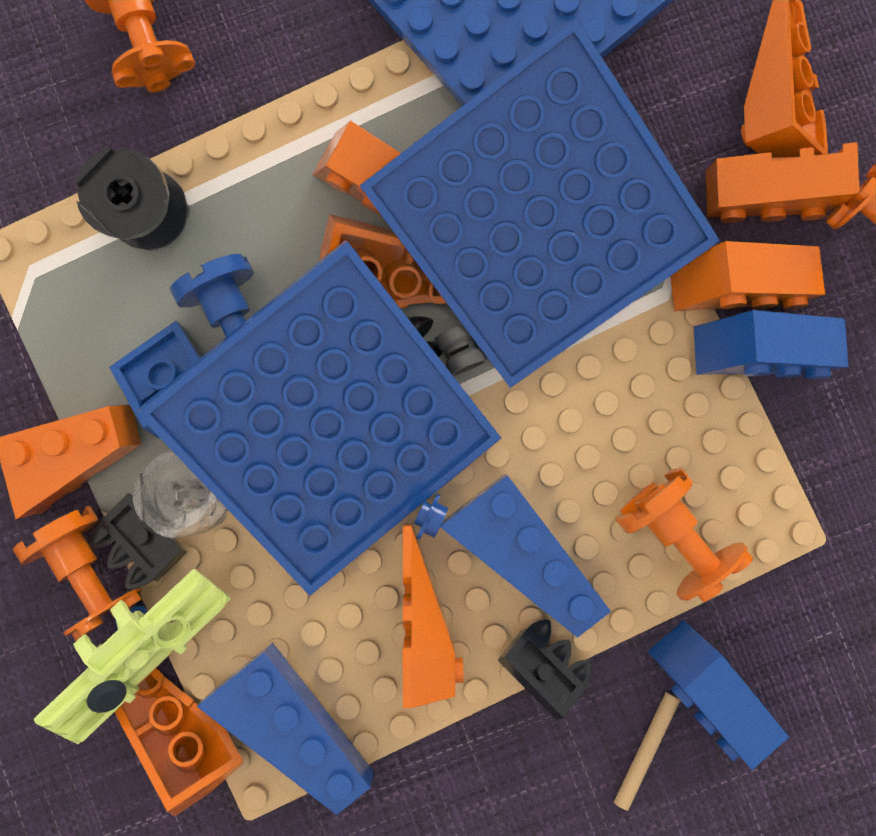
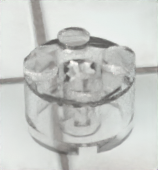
[133,452,228,538]

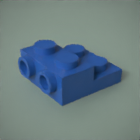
[109,320,202,439]

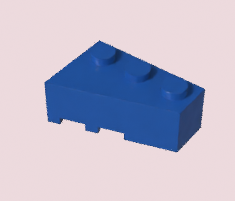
[693,310,849,380]
[647,620,789,770]

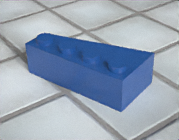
[440,474,611,638]
[197,642,374,815]

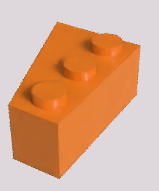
[312,120,401,215]
[705,142,860,223]
[670,241,825,312]
[0,405,142,519]

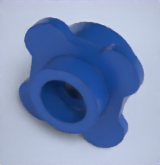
[414,494,448,540]

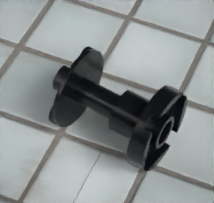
[76,149,190,251]

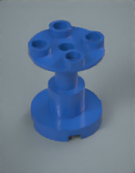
[170,254,254,337]

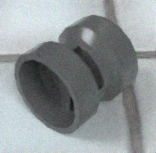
[434,324,488,376]

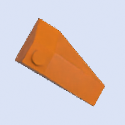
[741,0,828,158]
[319,214,446,308]
[402,523,464,708]
[114,668,244,816]

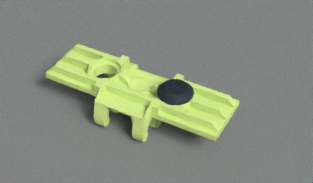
[34,569,231,744]

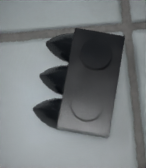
[89,493,187,589]
[498,620,591,720]

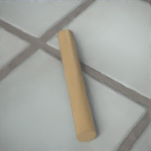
[614,691,680,811]

